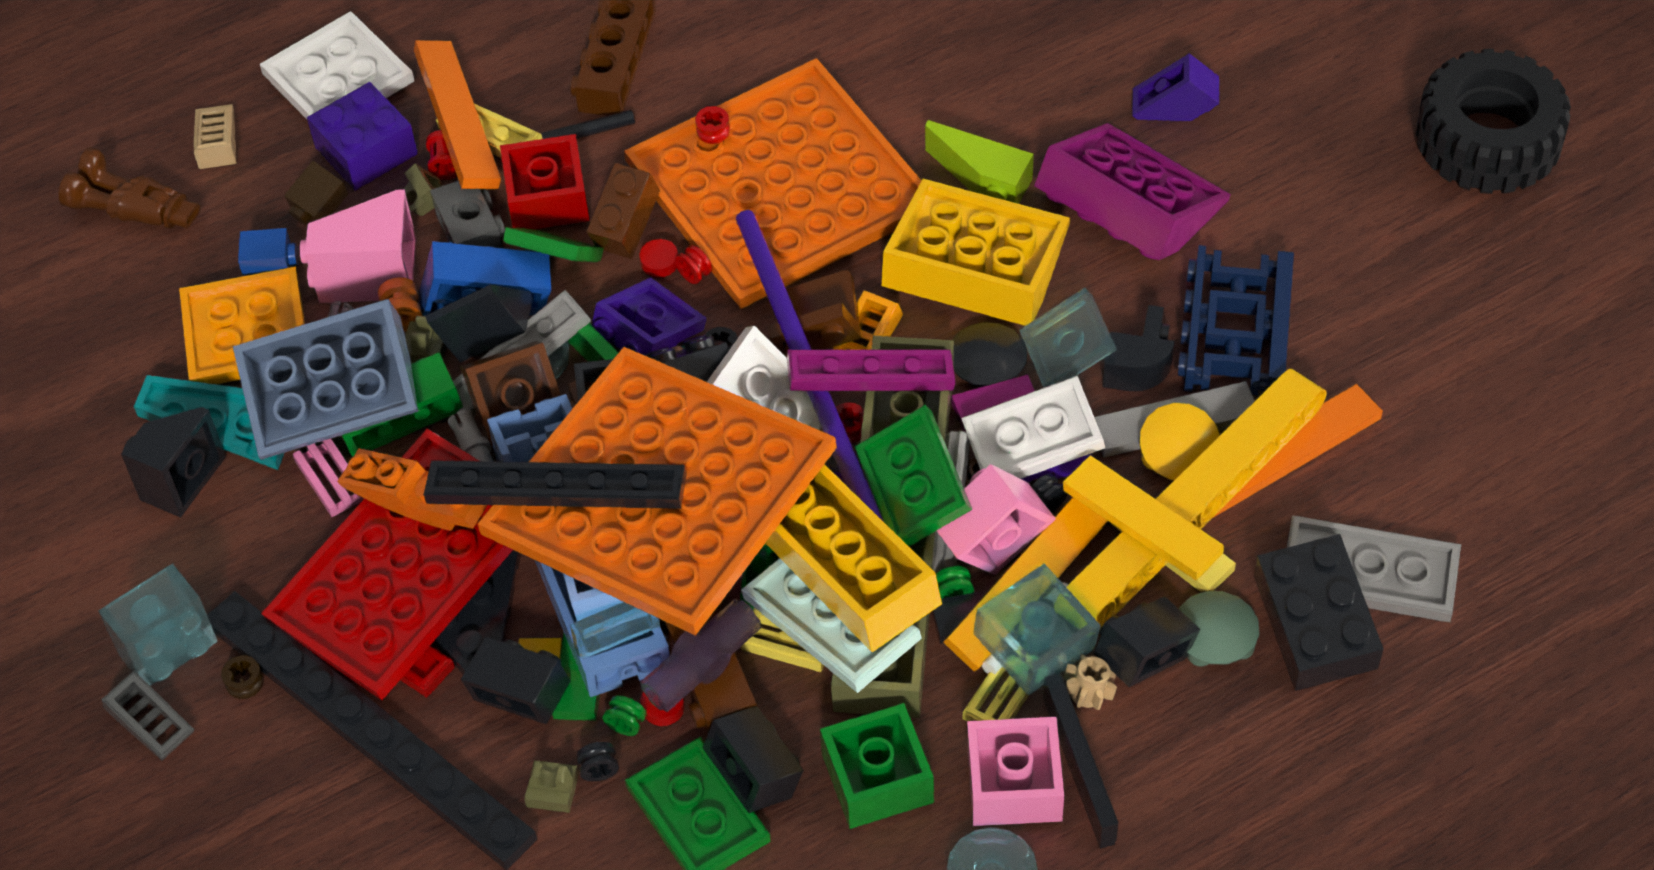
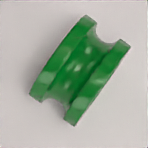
[936,566,974,598]
[602,695,647,736]

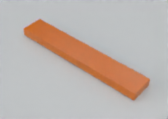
[414,40,501,189]
[1213,384,1383,518]

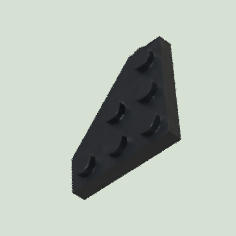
[434,550,521,674]

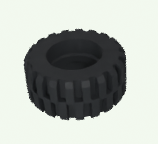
[1416,49,1571,194]

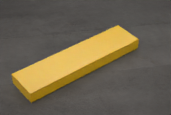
[1063,455,1224,581]

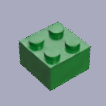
[820,703,934,829]

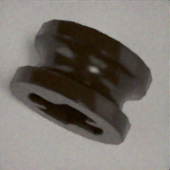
[221,655,264,699]

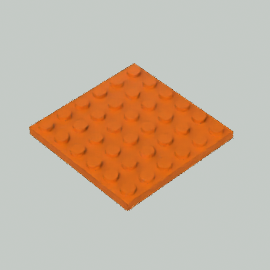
[624,58,922,309]
[478,347,837,636]

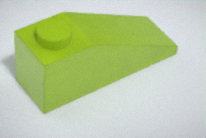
[925,120,1034,204]

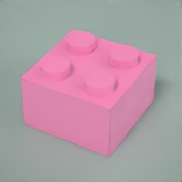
[937,464,1056,575]
[967,717,1064,826]

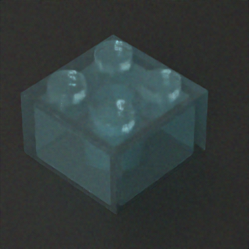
[98,563,218,686]
[973,563,1101,696]

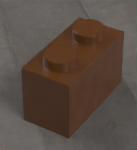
[586,163,660,259]

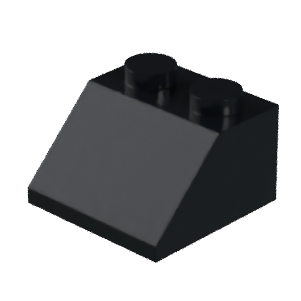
[121,407,226,518]

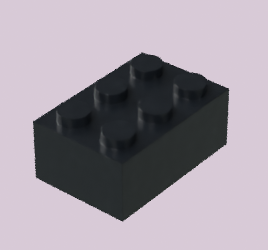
[1254,534,1384,691]

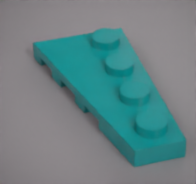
[134,375,284,470]

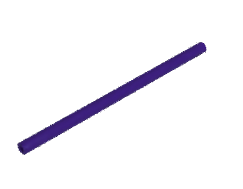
[736,210,884,522]

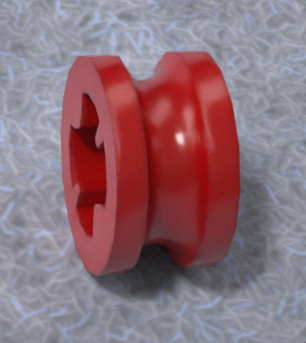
[695,106,730,144]
[674,245,713,284]
[836,402,864,443]

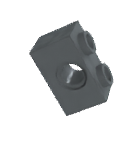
[430,181,505,248]

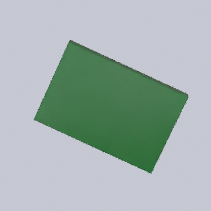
[855,405,972,546]
[625,737,771,870]

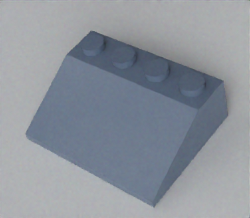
[233,299,418,460]

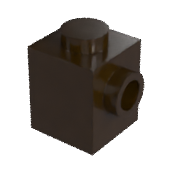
[284,161,348,225]

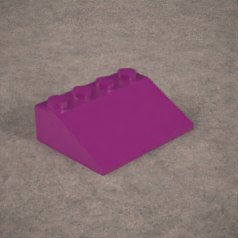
[1034,123,1231,261]

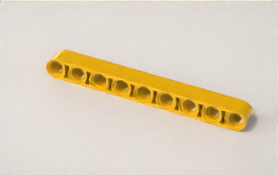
[1058,369,1327,633]

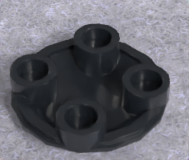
[952,322,1027,388]

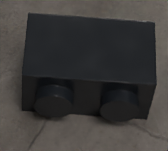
[1094,596,1201,687]
[461,636,571,725]
[703,706,804,813]

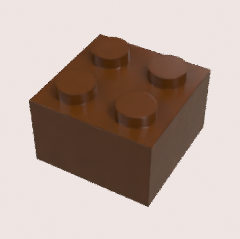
[460,340,561,447]

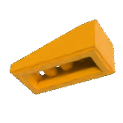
[832,290,903,350]

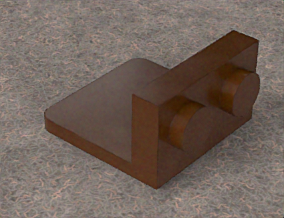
[768,270,861,358]

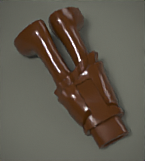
[58,147,200,229]

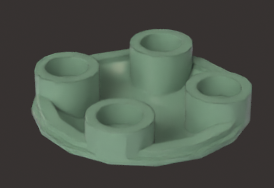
[1179,591,1259,666]

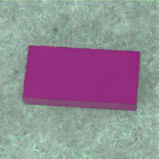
[951,375,1035,432]

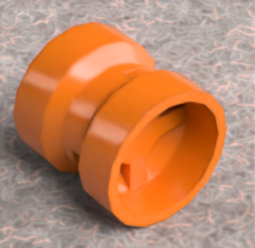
[378,277,422,332]

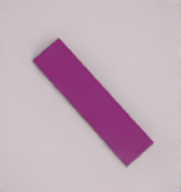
[787,350,955,391]

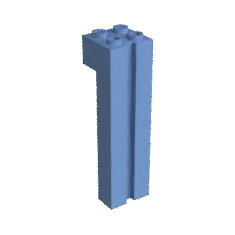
[487,394,672,697]

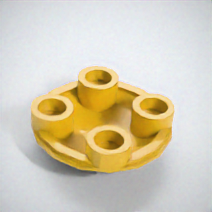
[1139,403,1220,480]

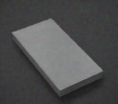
[1287,515,1461,623]

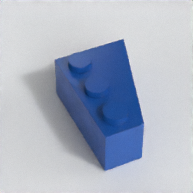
[419,241,551,316]

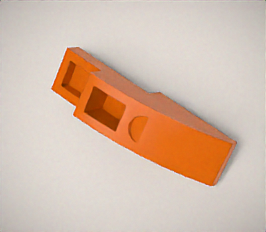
[337,448,487,531]

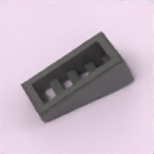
[101,671,194,761]

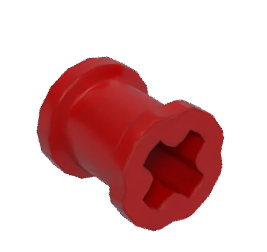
[426,130,457,180]

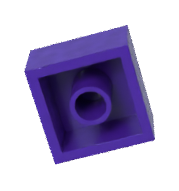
[307,82,418,191]

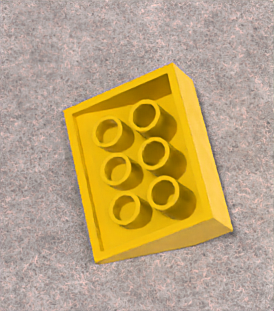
[882,179,1070,327]

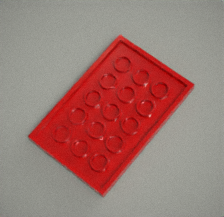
[261,429,513,700]

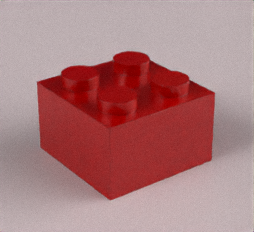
[500,134,590,229]

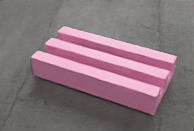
[293,438,364,517]

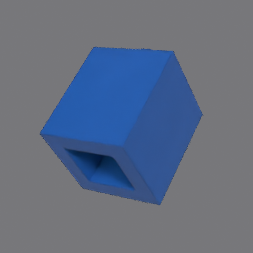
[238,228,299,276]

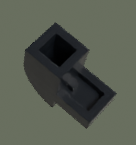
[1103,305,1175,391]

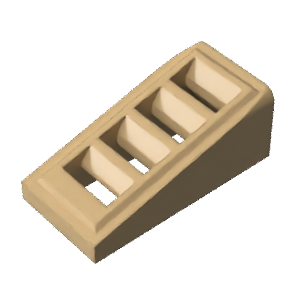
[194,104,237,169]

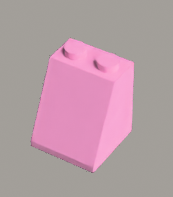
[300,189,417,303]

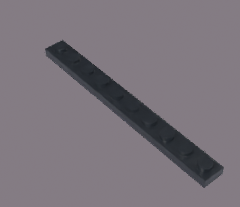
[203,591,538,870]

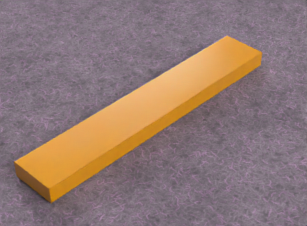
[943,497,1108,672]

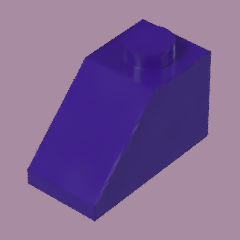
[1132,53,1219,121]

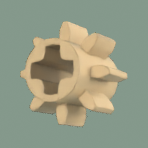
[1063,654,1117,710]

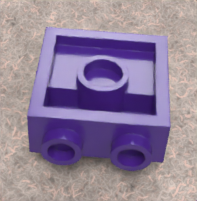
[592,277,707,355]

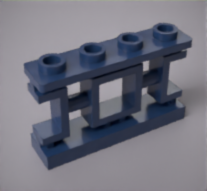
[1178,245,1294,395]

